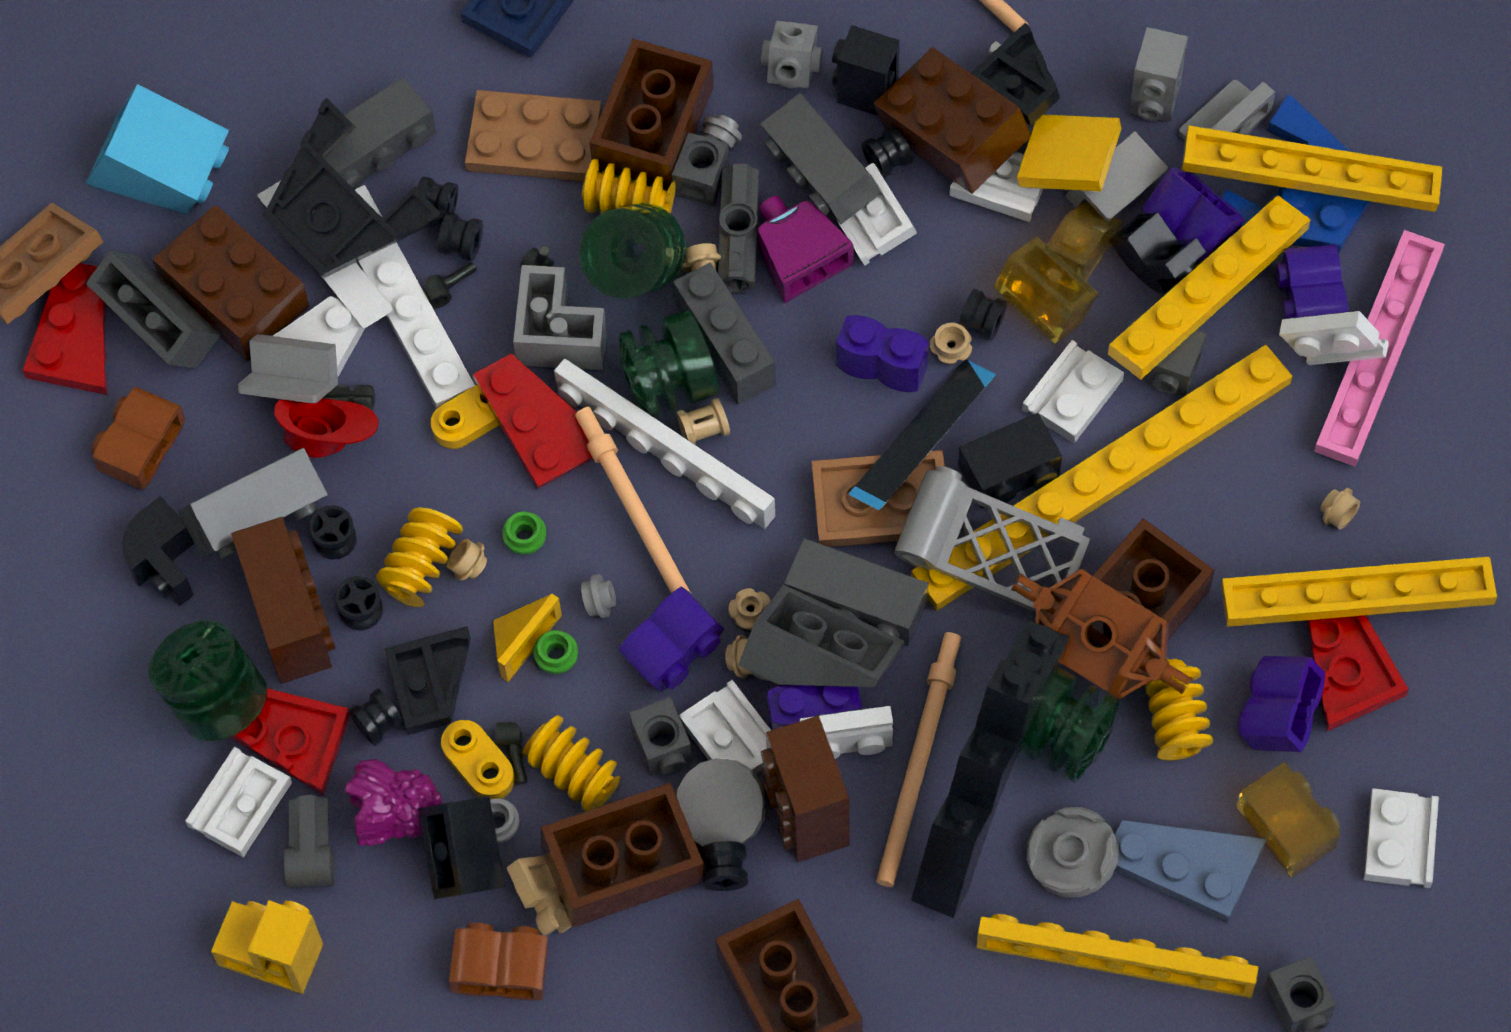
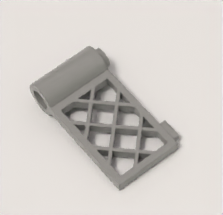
[894,466,1090,612]

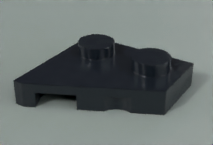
[971,23,1060,126]
[385,626,471,735]

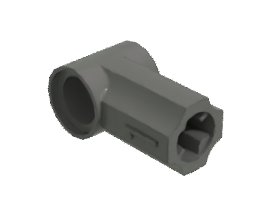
[284,795,335,888]

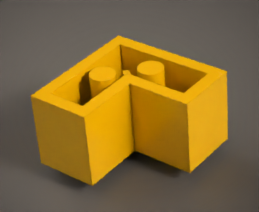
[211,900,323,994]

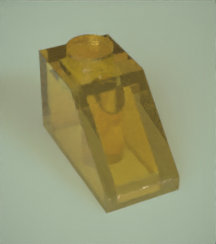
[1043,202,1122,290]

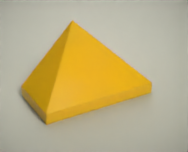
[493,594,562,682]

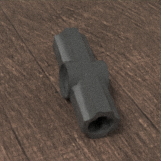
[718,163,759,294]

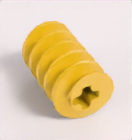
[582,158,676,231]
[376,507,463,607]
[1146,659,1213,761]
[522,715,621,812]

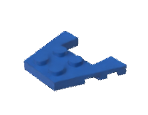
[1222,95,1371,254]

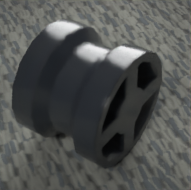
[862,126,913,178]
[417,176,458,224]
[437,212,483,261]
[959,288,1007,341]
[309,505,357,560]
[335,576,383,631]
[348,689,404,746]
[701,841,748,891]

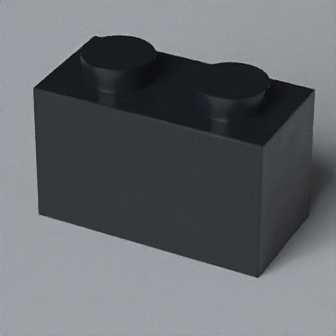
[832,25,900,116]
[958,413,1062,509]
[419,796,505,899]

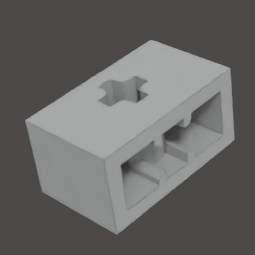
[1129,27,1188,122]

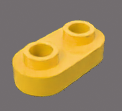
[431,385,499,449]
[441,720,515,799]

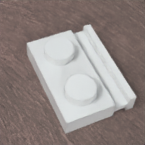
[950,152,1043,222]
[835,163,917,266]
[1279,311,1389,365]
[1022,340,1124,443]
[679,680,771,774]
[800,706,893,759]
[185,747,292,857]
[1363,788,1439,888]

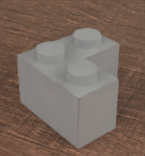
[513,265,607,370]

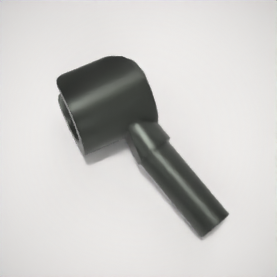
[520,246,554,268]
[425,262,477,309]
[495,722,527,785]

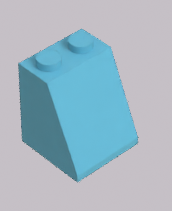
[86,84,229,214]

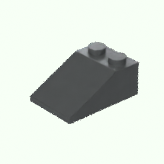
[738,585,905,687]

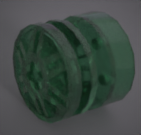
[579,202,687,299]
[618,309,719,417]
[149,620,267,741]
[1019,667,1120,783]

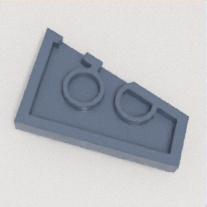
[1114,820,1267,923]

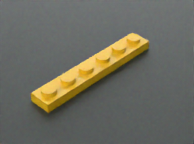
[1181,125,1443,212]
[1108,195,1311,380]
[1221,556,1497,627]
[977,914,1258,998]

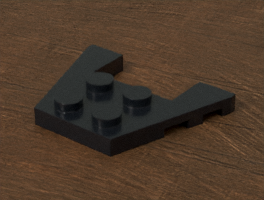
[263,98,444,278]

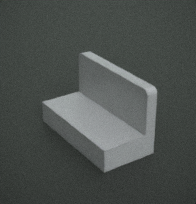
[1179,80,1275,140]
[1065,131,1168,221]
[238,334,338,403]

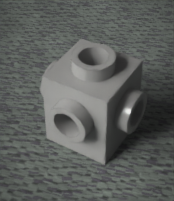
[761,21,823,88]

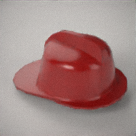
[274,398,379,458]

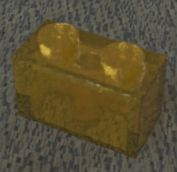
[994,236,1099,344]
[1236,762,1340,878]

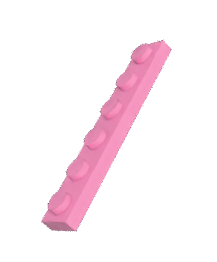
[1314,230,1445,467]

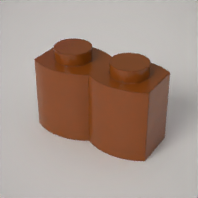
[91,387,185,490]
[449,923,549,1000]

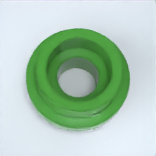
[502,511,547,555]
[533,630,578,674]

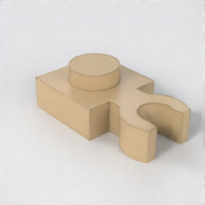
[507,855,572,936]

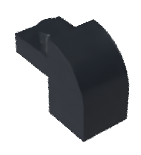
[1109,212,1206,293]
[122,496,194,606]

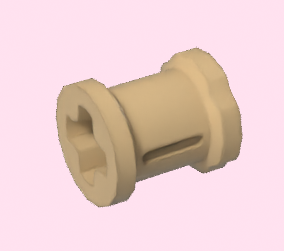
[676,397,730,445]

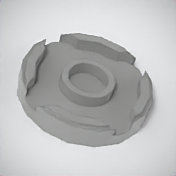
[677,758,767,846]
[1027,807,1119,898]

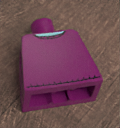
[757,196,853,303]

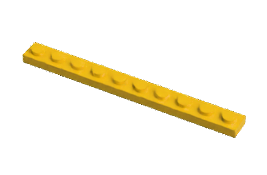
[911,345,1292,611]

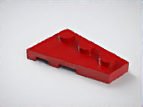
[22,263,108,395]
[472,354,593,490]
[1306,615,1409,732]
[206,677,350,796]

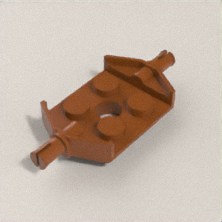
[1011,569,1192,699]

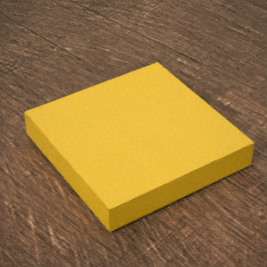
[1017,115,1122,191]

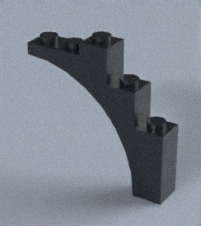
[911,620,1070,918]

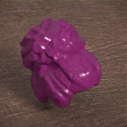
[344,759,442,846]

